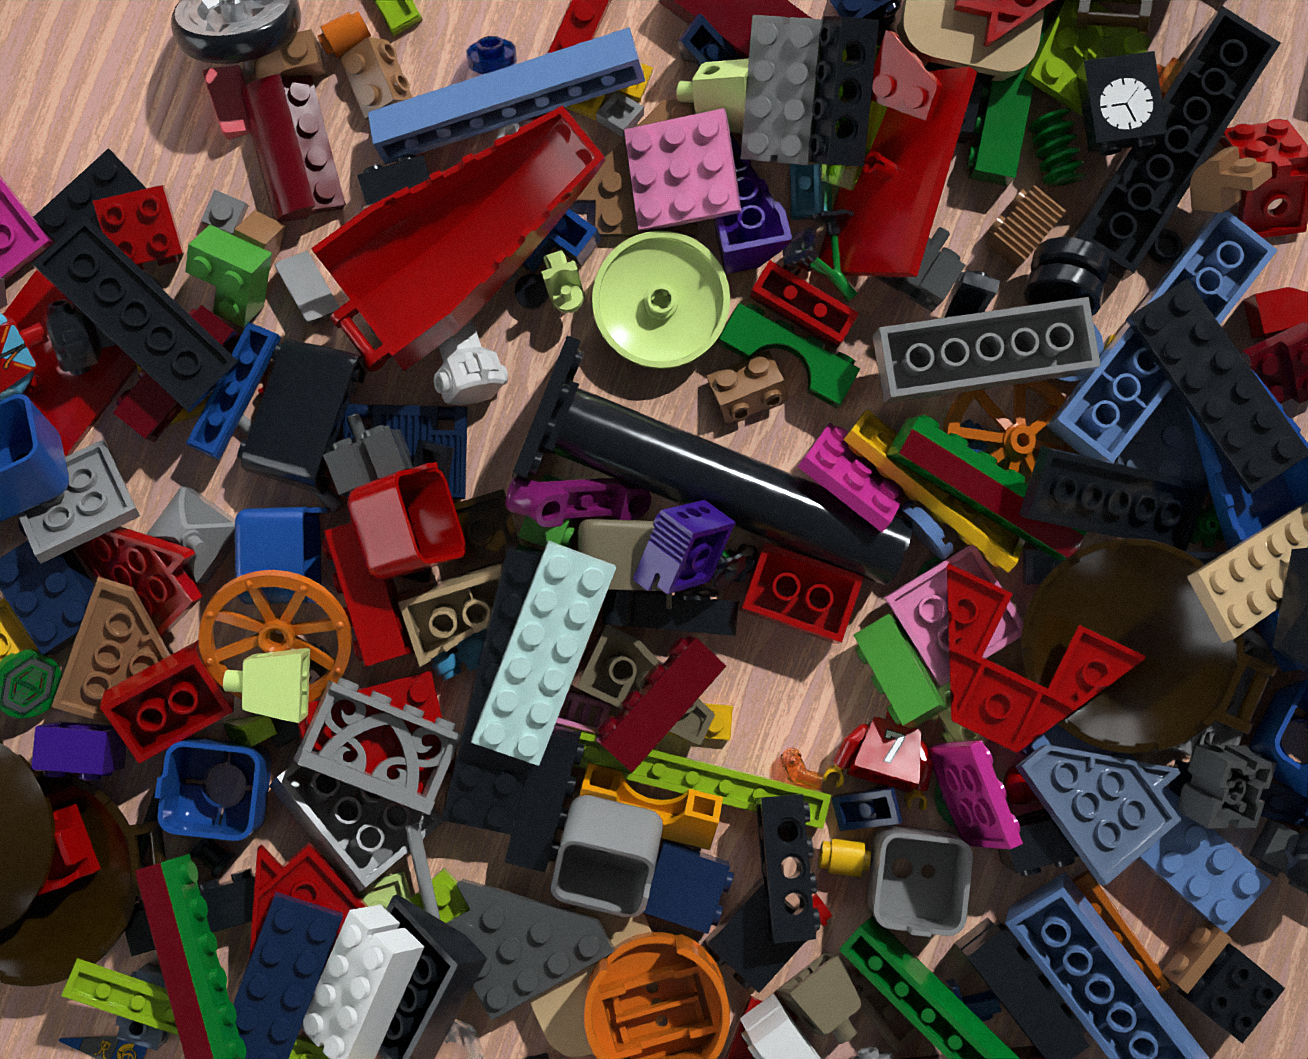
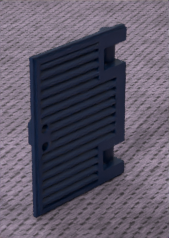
[342,404,468,499]

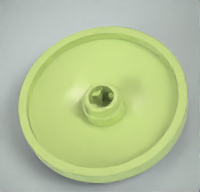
[592,231,730,370]

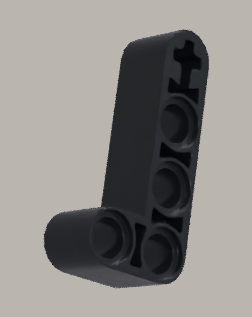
[601,589,739,636]

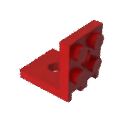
[1219,119,1308,238]

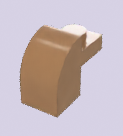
[1190,147,1272,213]

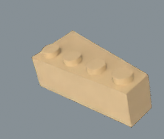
[398,562,502,667]

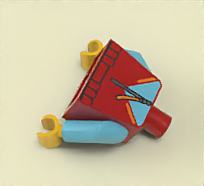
[0,313,49,401]

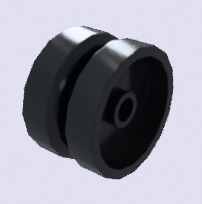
[1024,237,1110,316]

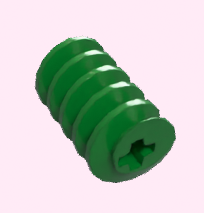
[1029,109,1087,186]

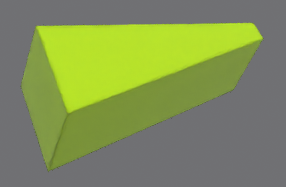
[223,715,277,747]

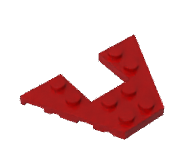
[947,563,1146,753]

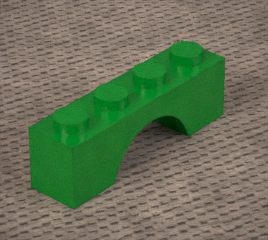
[718,303,860,409]

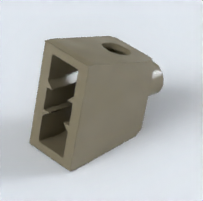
[775,952,861,1044]

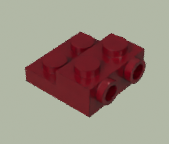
[1242,322,1308,404]

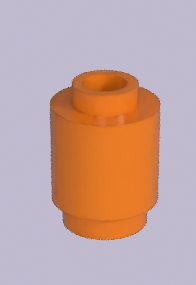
[317,11,371,58]

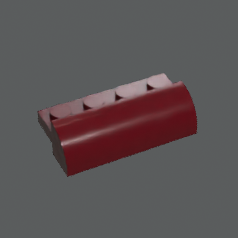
[241,74,346,223]

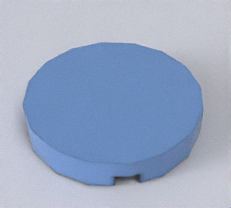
[898,501,954,560]

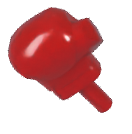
[1003,765,1039,805]

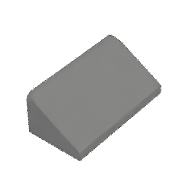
[274,251,340,326]

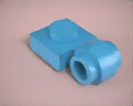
[431,628,486,681]

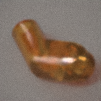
[780,747,824,791]

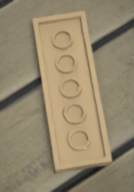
[1187,502,1308,643]

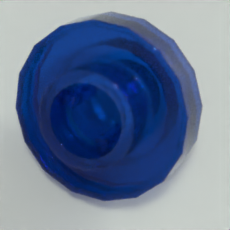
[466,36,517,74]

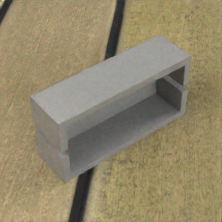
[741,15,823,165]

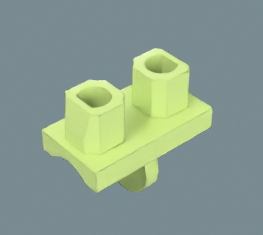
[541,250,585,313]

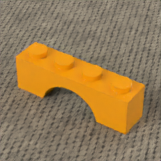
[580,763,723,850]

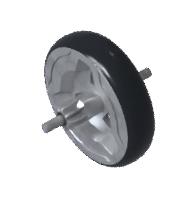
[171,0,301,75]

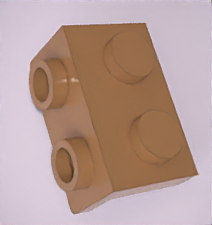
[339,37,413,119]
[706,351,788,424]
[1162,919,1232,994]

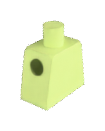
[676,58,749,134]
[223,648,310,723]

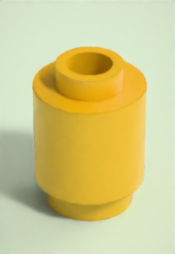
[818,838,871,878]

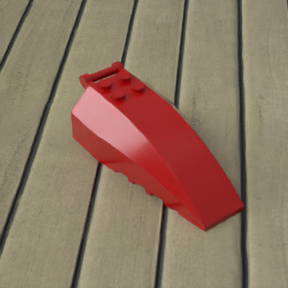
[311,105,606,372]

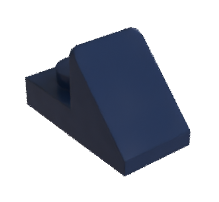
[678,14,742,67]
[831,784,903,831]

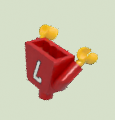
[823,705,933,811]

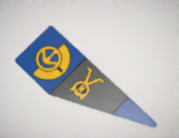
[58,1036,147,1059]

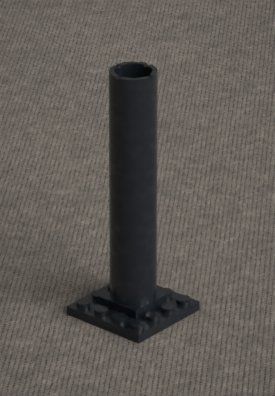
[512,335,913,586]

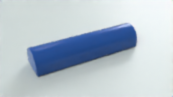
[186,322,281,460]

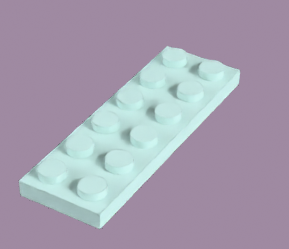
[471,541,616,766]

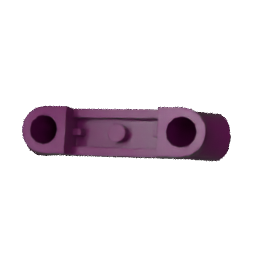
[505,476,652,527]

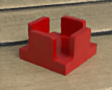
[36,804,101,896]

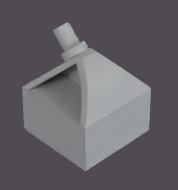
[146,486,235,584]

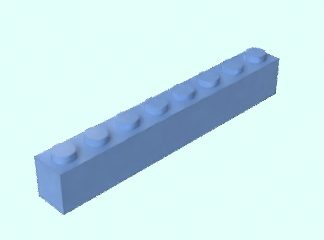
[368,27,646,165]

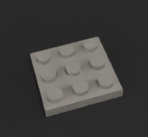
[18,439,140,564]

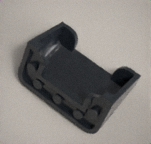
[237,339,368,495]

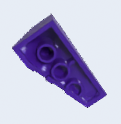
[713,133,792,274]

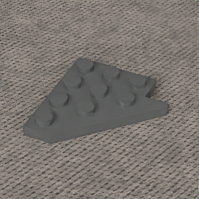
[446,879,615,1021]

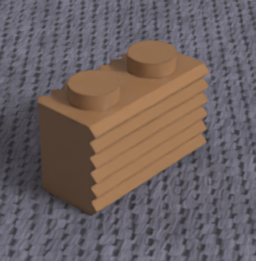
[986,185,1066,269]

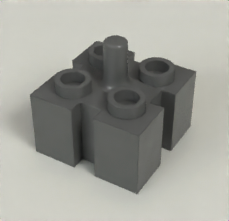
[875,227,966,312]
[323,413,414,495]
[1176,744,1277,829]

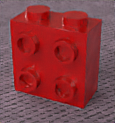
[93,185,184,270]

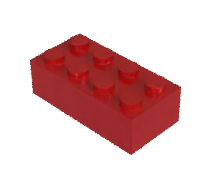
[322,522,414,667]

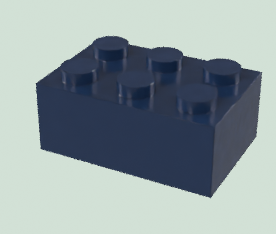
[0,540,95,655]

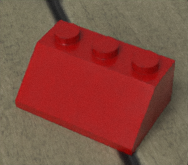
[739,542,864,644]

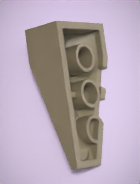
[571,624,715,746]

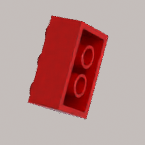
[100,640,235,764]

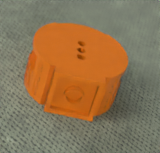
[584,932,730,1059]

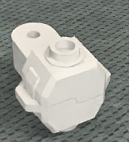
[434,319,508,406]

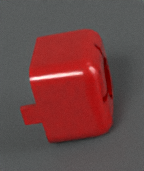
[347,462,466,579]

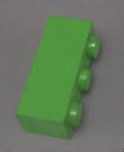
[854,614,948,729]

